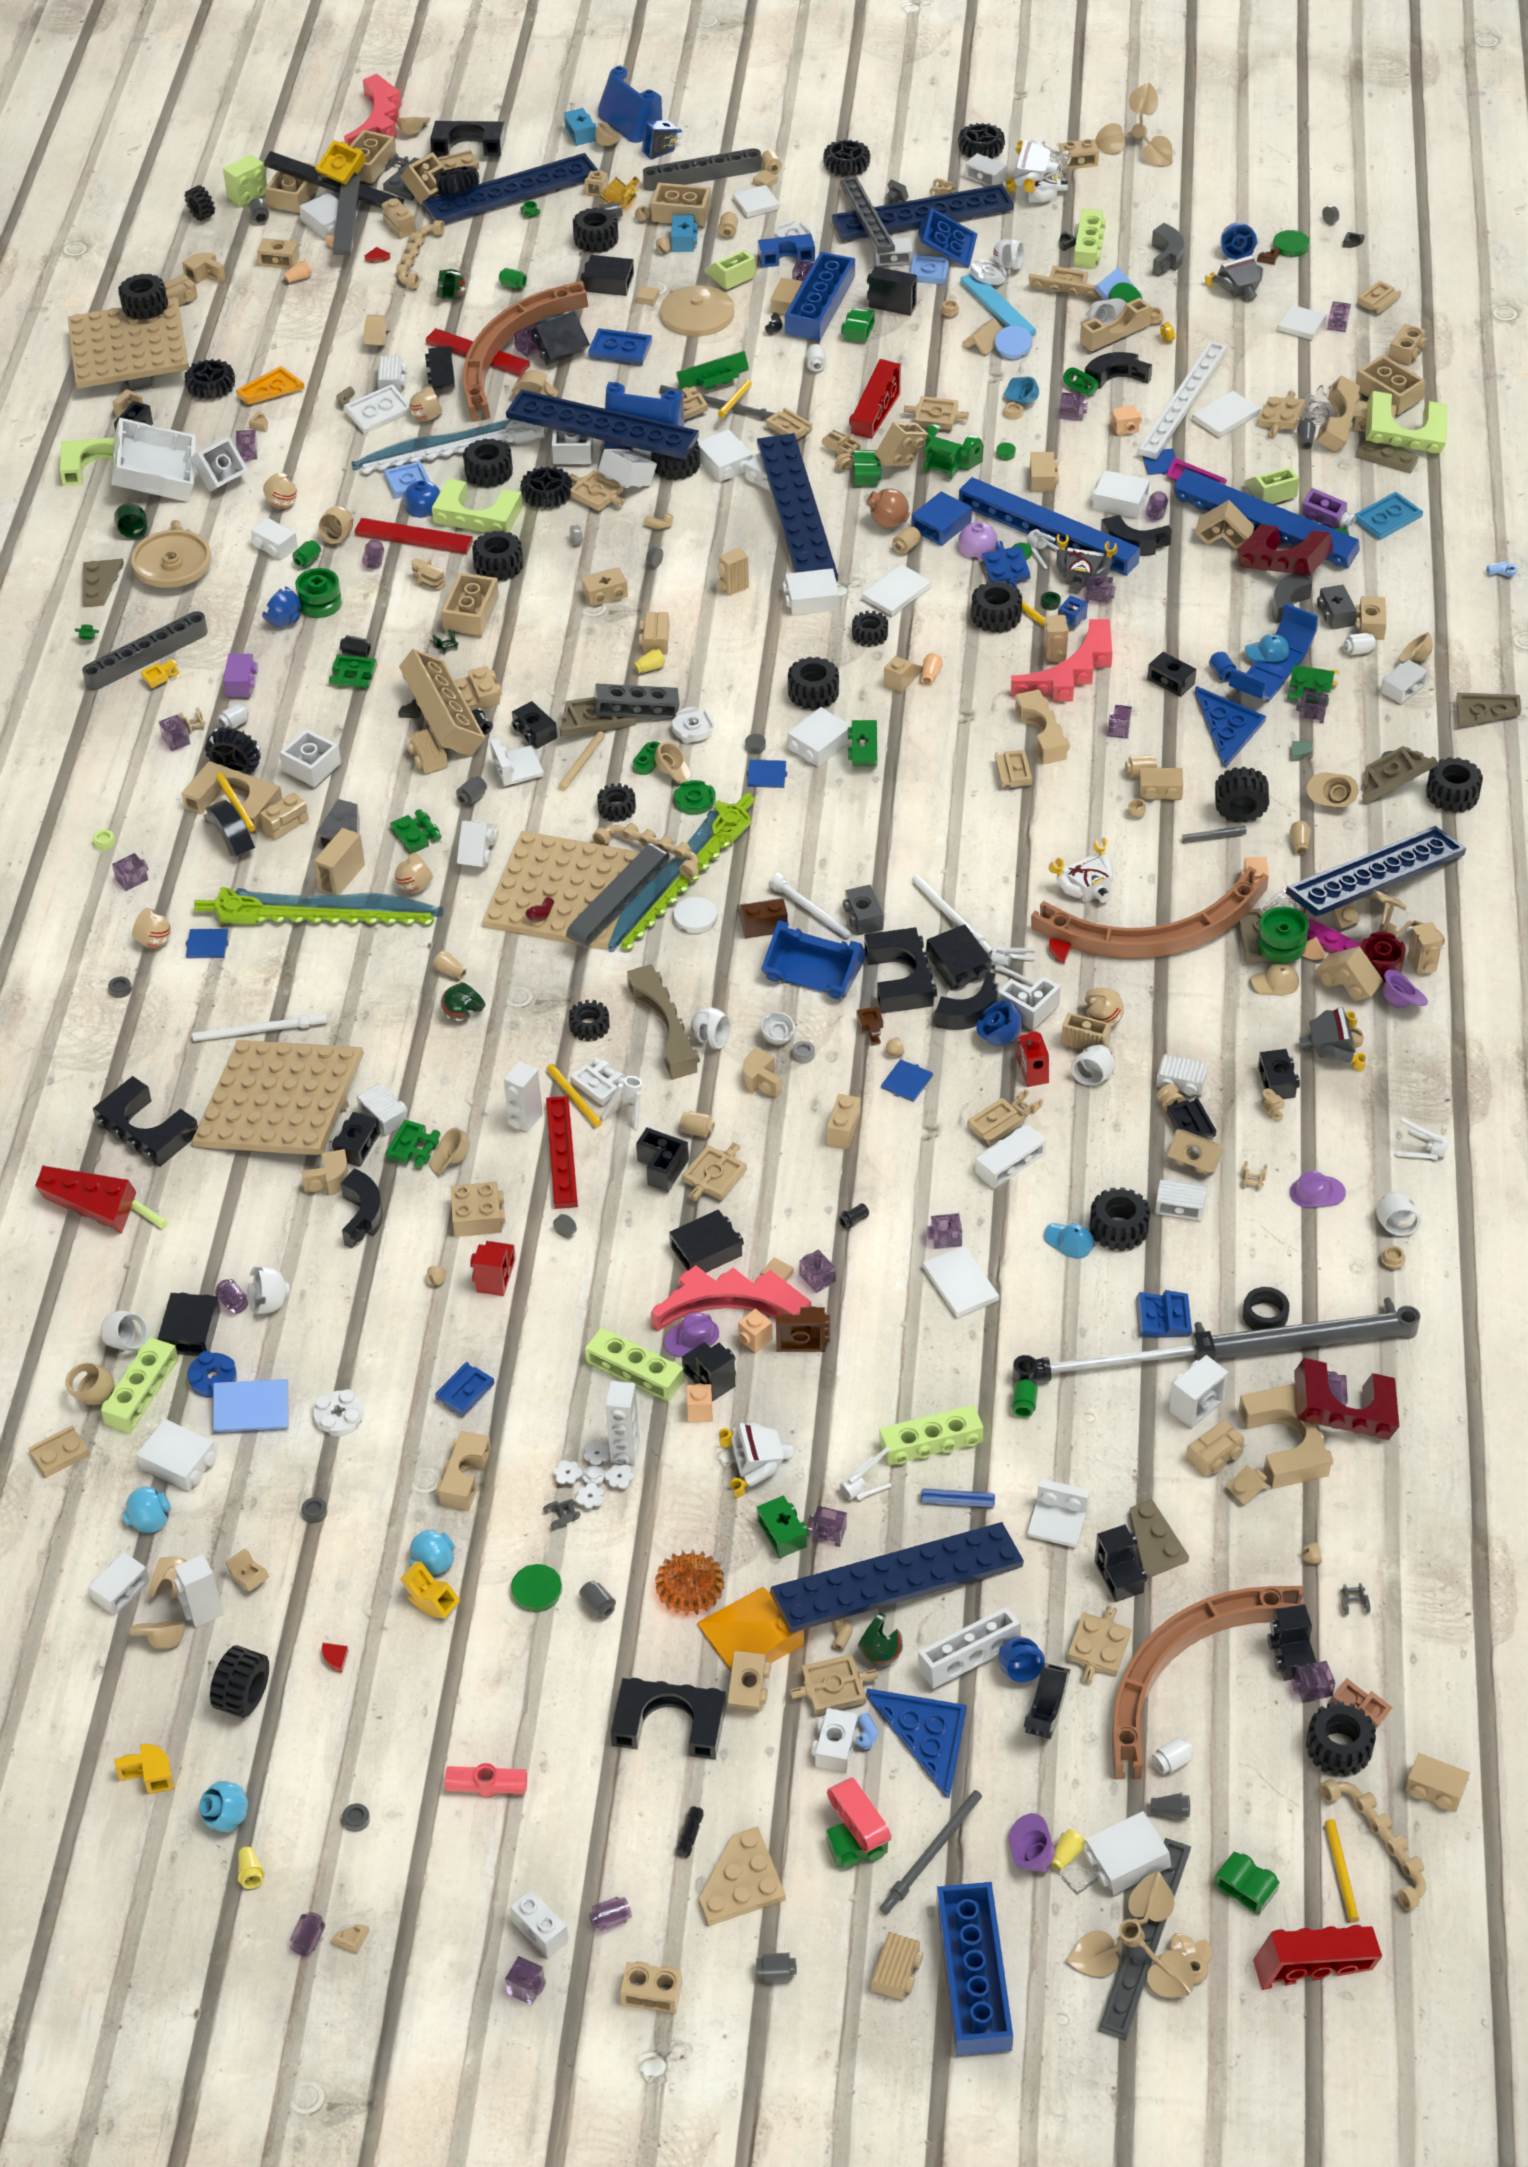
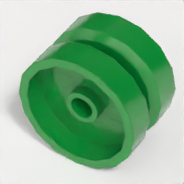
[295,568,342,618]
[1257,906,1309,963]

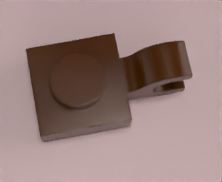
[856,1006,884,1045]

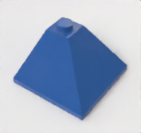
[918,208,978,268]

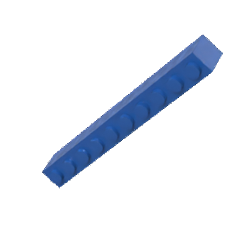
[1173,469,1360,568]
[959,477,1140,576]

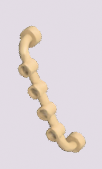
[396,220,445,289]
[592,823,698,879]
[1320,1779,1426,1911]

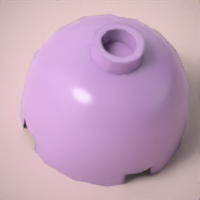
[958,522,997,560]

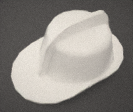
[1086,298,1127,324]

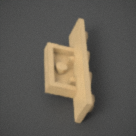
[1028,266,1101,298]

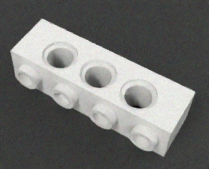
[606,1381,640,1466]
[918,1607,1021,1689]

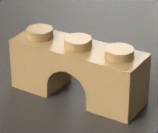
[436,1431,491,1511]

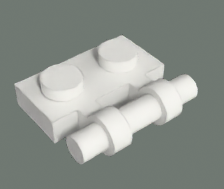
[570,1058,625,1105]

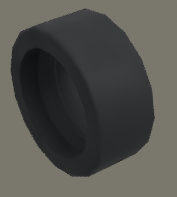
[1243,1287,1290,1330]

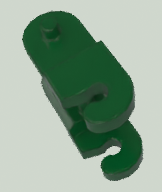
[432,629,459,653]

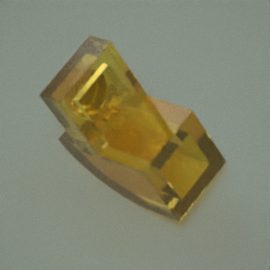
[600,176,640,209]

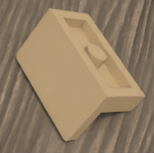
[962,318,1002,355]

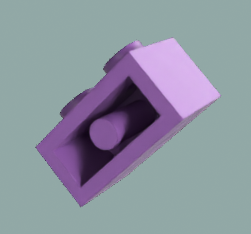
[1302,488,1347,529]
[223,654,258,697]

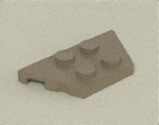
[560,697,637,737]
[1362,746,1439,804]

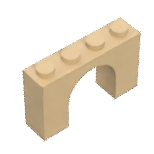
[181,761,282,834]
[1238,1383,1333,1489]

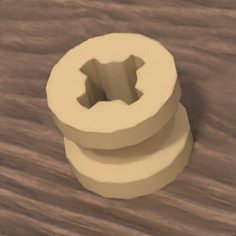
[1157,1084,1185,1111]

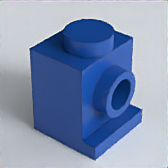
[1058,595,1088,628]

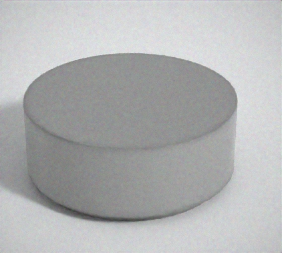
[570,525,583,545]
[792,1041,815,1063]

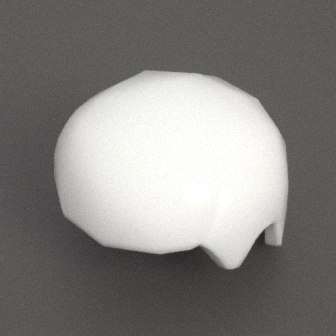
[760,1011,795,1045]

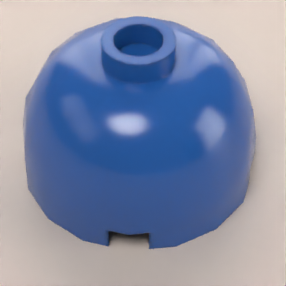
[1220,222,1258,260]
[404,480,441,518]
[262,586,301,627]
[976,1000,1022,1046]

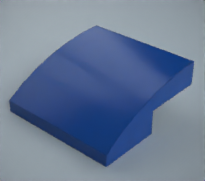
[1136,1290,1192,1338]

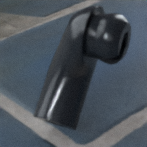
[765,313,783,334]

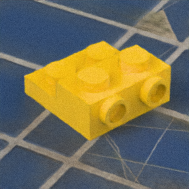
[315,140,366,185]

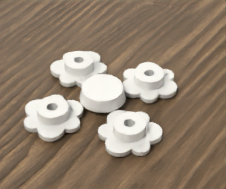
[554,1440,634,1509]

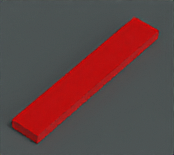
[426,328,530,376]
[355,518,473,554]
[546,1096,578,1209]

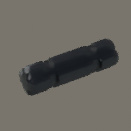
[676,1806,704,1858]

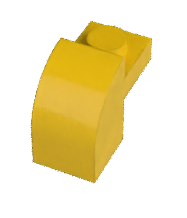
[400,1561,460,1619]
[114,1744,175,1794]

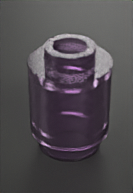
[1145,491,1168,520]
[362,540,384,569]
[215,1279,248,1314]
[589,1897,632,1932]
[290,1912,326,1956]

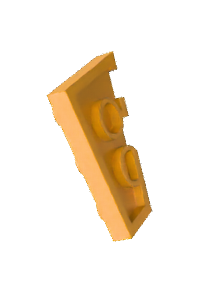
[236,366,305,405]

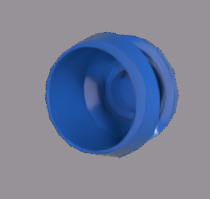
[998,1636,1045,1683]

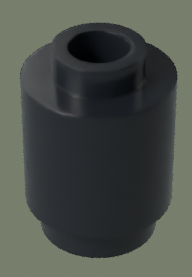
[339,635,371,658]

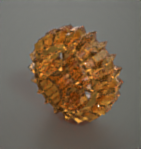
[655,1549,724,1616]

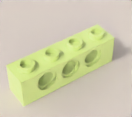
[1074,209,1106,268]
[585,1328,684,1402]
[101,1337,178,1434]
[879,1405,984,1466]

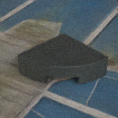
[1059,231,1077,251]
[1343,232,1365,248]
[398,699,421,718]

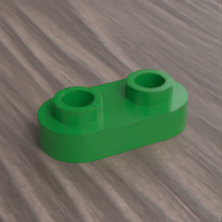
[1063,367,1098,396]
[633,741,661,775]

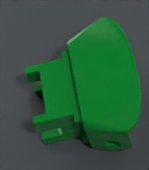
[923,424,984,479]

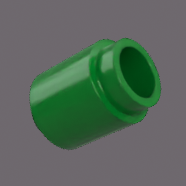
[499,268,527,289]
[292,540,321,568]
[1011,1379,1038,1418]

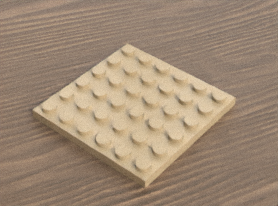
[68,298,189,389]
[482,831,640,950]
[192,1040,364,1156]

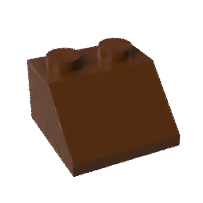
[737,898,788,939]

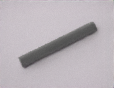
[1182,826,1247,843]

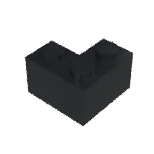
[425,346,455,389]
[636,1127,689,1192]
[682,1342,736,1402]
[1094,1524,1147,1602]
[1267,1604,1317,1681]

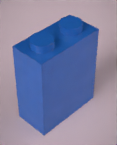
[911,491,972,546]

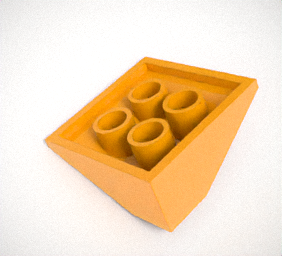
[697,1587,804,1672]

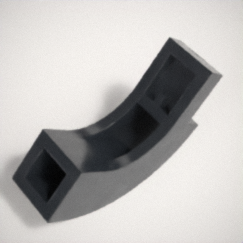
[1084,352,1152,389]
[1101,515,1172,556]
[203,800,255,856]
[935,972,999,1030]
[340,1168,383,1248]
[1023,1663,1071,1739]

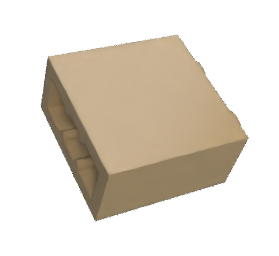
[875,422,929,467]
[450,1181,506,1237]

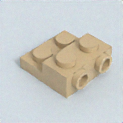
[455,666,502,711]

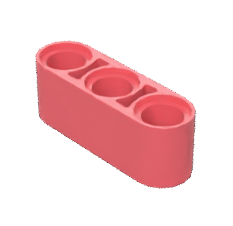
[827,1777,891,1852]

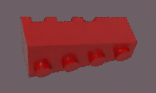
[849,359,901,439]
[35,1165,137,1234]
[1253,1925,1382,1990]

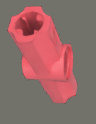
[445,1763,528,1797]

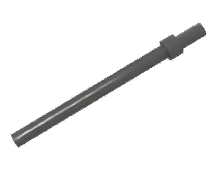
[879,1790,982,1914]

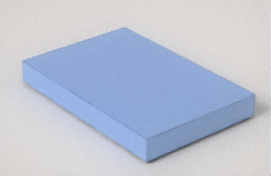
[213,1379,289,1433]

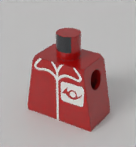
[1016,1031,1049,1087]

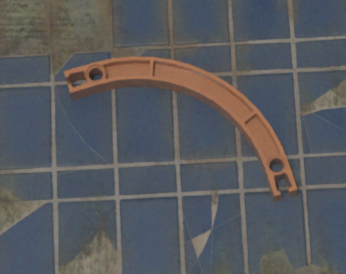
[463,281,588,422]
[1031,866,1268,959]
[1112,1586,1305,1779]

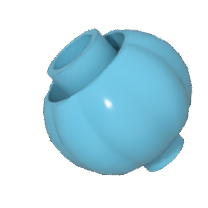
[122,1486,171,1533]
[408,1530,455,1576]
[199,1781,248,1832]

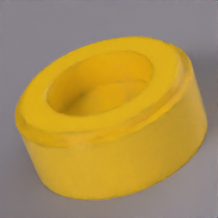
[1160,322,1175,342]

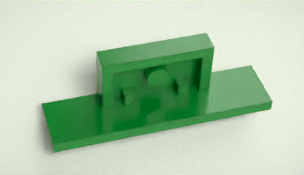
[676,351,749,389]

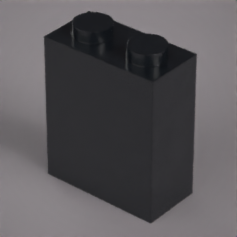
[580,255,634,296]
[867,266,917,316]
[531,311,590,366]
[926,924,992,990]
[669,1209,744,1273]
[158,1292,221,1356]

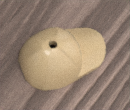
[396,117,430,135]
[595,122,622,147]
[1399,632,1433,663]
[655,742,691,784]
[1251,964,1299,995]
[430,1127,470,1174]
[128,1620,185,1648]

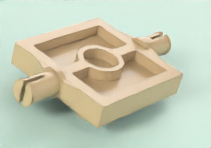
[1257,391,1306,437]
[904,396,969,430]
[569,470,625,511]
[682,1142,747,1202]
[1066,1606,1132,1684]
[789,1654,878,1716]

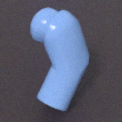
[1486,562,1518,577]
[856,1713,879,1750]

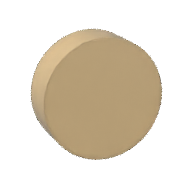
[1004,402,1023,420]

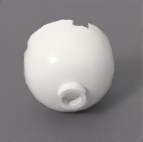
[248,1266,289,1314]

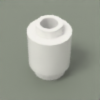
[806,344,826,372]
[1343,633,1376,656]
[217,703,249,729]
[1152,1737,1193,1774]

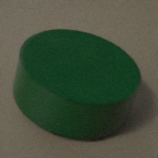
[1041,592,1061,610]

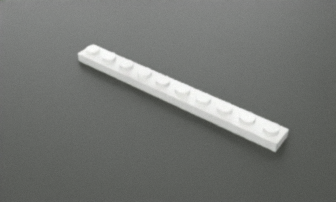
[1138,341,1227,459]

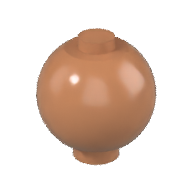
[866,488,910,528]

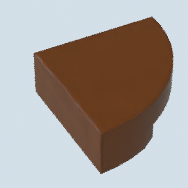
[1257,249,1280,265]

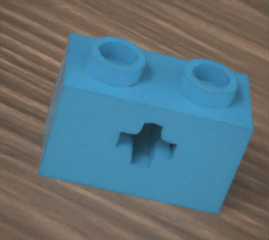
[564,108,597,146]
[671,215,698,252]

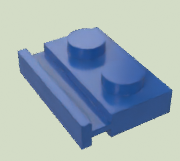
[435,1361,494,1416]

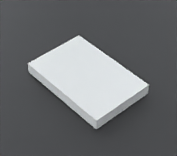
[344,384,411,434]
[1192,391,1261,438]
[862,564,932,617]
[923,1245,999,1318]

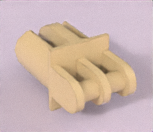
[821,430,861,457]
[411,558,445,590]

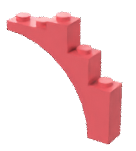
[344,74,402,146]
[1010,619,1113,702]
[651,1265,811,1332]

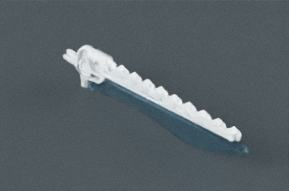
[351,419,548,474]

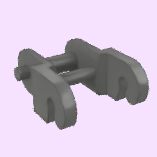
[385,154,409,171]
[543,1499,581,1530]
[1340,1583,1371,1615]

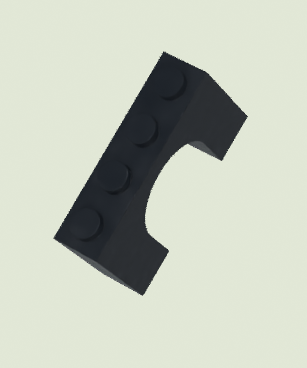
[430,121,506,156]
[864,927,937,1014]
[93,1076,198,1167]
[610,1678,726,1760]

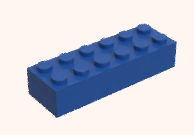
[785,252,855,341]
[936,1882,1013,2056]

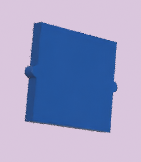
[1142,448,1176,475]
[746,760,787,788]
[186,929,229,958]
[881,1059,933,1102]

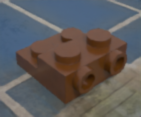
[776,1306,830,1352]

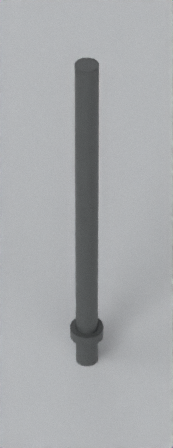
[659,385,775,420]

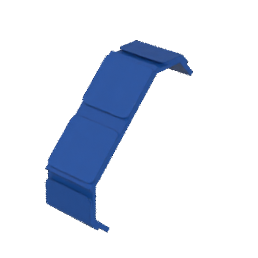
[1229,603,1319,702]

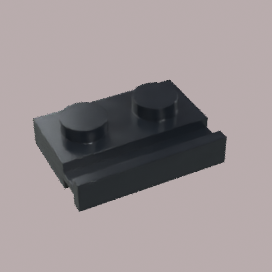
[1166,1097,1217,1138]

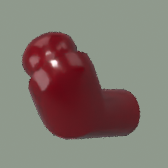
[525,897,554,920]

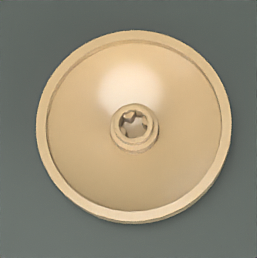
[660,285,734,337]
[131,530,212,588]

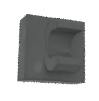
[887,179,909,204]

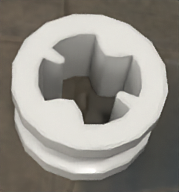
[1339,512,1356,532]

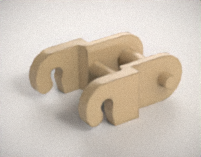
[929,178,955,196]
[179,707,205,732]
[1010,1089,1043,1118]
[1261,1089,1285,1122]
[1241,1161,1268,1190]

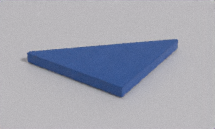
[1194,686,1266,768]
[866,1688,967,1798]

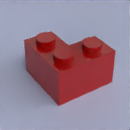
[470,1240,516,1296]

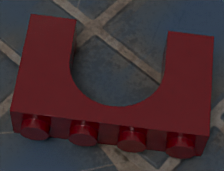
[1237,524,1333,576]
[1294,1358,1400,1440]

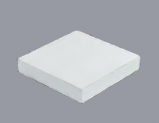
[733,185,780,218]
[1278,305,1327,340]

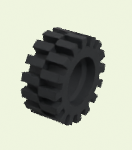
[184,185,215,221]
[852,610,888,647]
[597,783,636,822]
[569,1000,610,1042]

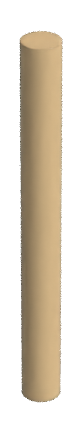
[558,731,605,791]

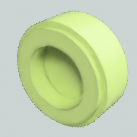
[93,830,115,850]

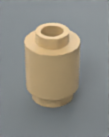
[761,150,782,174]
[719,212,738,238]
[892,527,921,554]
[1125,755,1157,778]
[679,1111,715,1138]

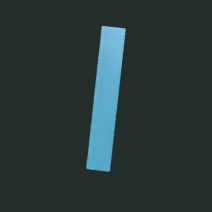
[960,274,1036,336]

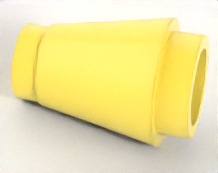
[633,649,665,674]
[1050,1829,1086,1871]
[238,1847,265,1889]

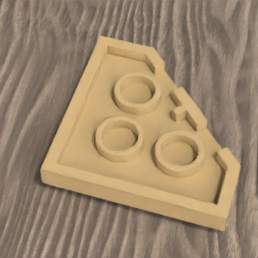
[699,1826,786,1927]

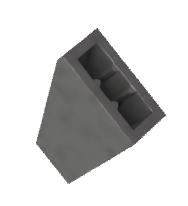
[316,799,360,849]

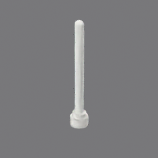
[769,873,851,938]

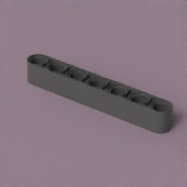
[643,148,761,191]
[82,611,208,691]
[566,843,670,948]

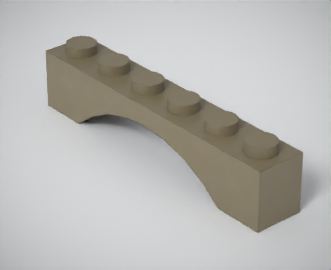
[627,964,700,1080]

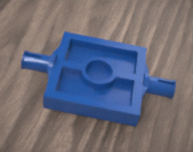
[982,541,1031,588]

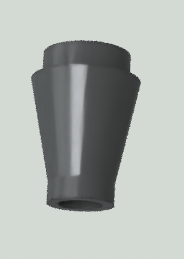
[1297,420,1316,449]
[1151,1793,1190,1820]

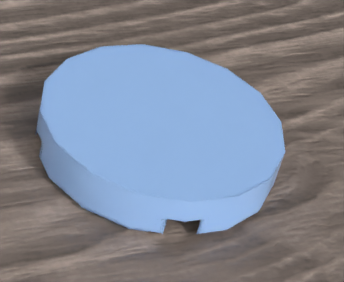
[995,326,1032,359]

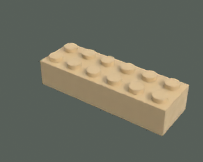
[399,649,486,757]

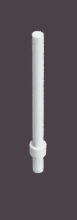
[912,875,993,957]
[192,1014,328,1042]

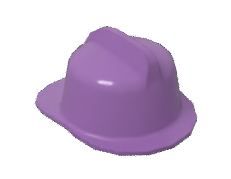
[1382,970,1428,1008]
[1290,1171,1346,1207]
[664,1312,719,1357]
[1009,1813,1056,1873]

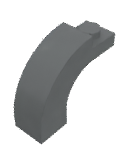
[1152,223,1184,277]
[1272,573,1312,623]

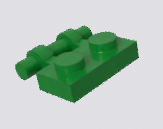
[329,655,377,689]
[1287,665,1335,707]
[390,809,442,854]
[385,1119,441,1169]

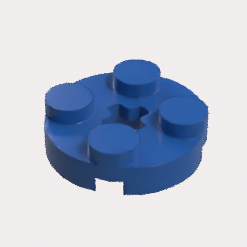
[187,1351,237,1398]

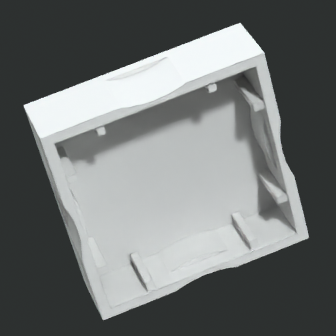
[111,418,196,502]

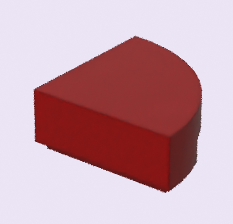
[364,247,390,263]
[1049,938,1071,964]
[322,1643,349,1673]

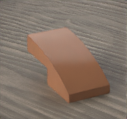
[1330,1678,1393,1728]

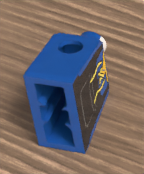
[642,120,683,160]

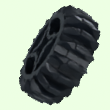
[958,122,1005,159]
[823,139,871,177]
[434,166,480,195]
[184,358,235,400]
[520,465,573,509]
[204,726,262,774]

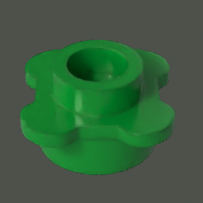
[520,201,541,217]
[74,624,99,640]

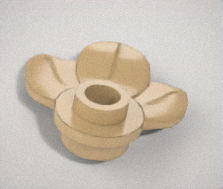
[1157,1933,1212,1984]

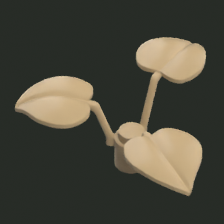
[1095,82,1173,166]
[1364,890,1445,945]
[1067,1871,1194,1998]

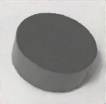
[1322,205,1339,224]
[646,546,663,568]
[745,734,766,754]
[108,976,132,998]
[553,1214,577,1238]
[301,1497,328,1523]
[342,1803,370,1832]

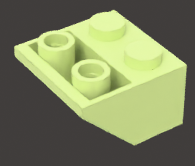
[705,250,756,290]
[1244,467,1299,504]

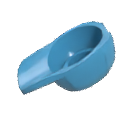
[1003,376,1039,404]
[1245,634,1289,662]
[1044,1223,1095,1259]

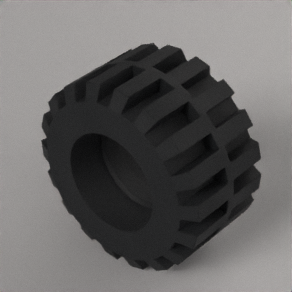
[573,207,619,253]
[118,274,168,320]
[463,438,513,487]
[651,440,700,480]
[472,531,523,581]
[971,581,1022,633]
[788,657,839,710]
[1426,757,1483,813]
[1215,767,1270,822]
[1089,1187,1150,1251]
[210,1645,269,1718]
[1306,1702,1376,1776]

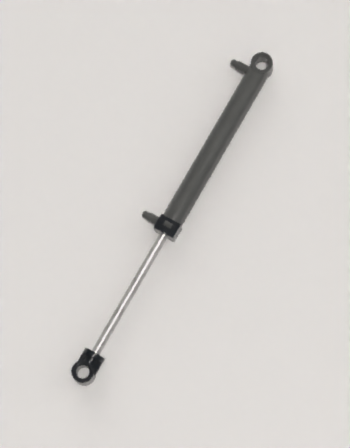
[1013,1297,1421,1384]

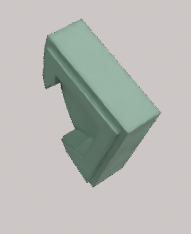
[1291,741,1313,761]

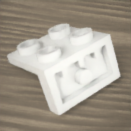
[490,739,544,786]
[1027,1478,1090,1547]

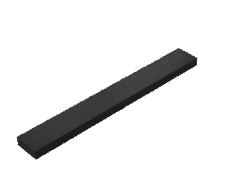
[264,151,405,209]

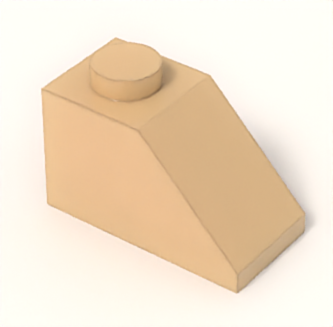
[884,656,923,693]

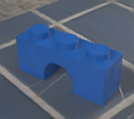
[758,234,815,268]

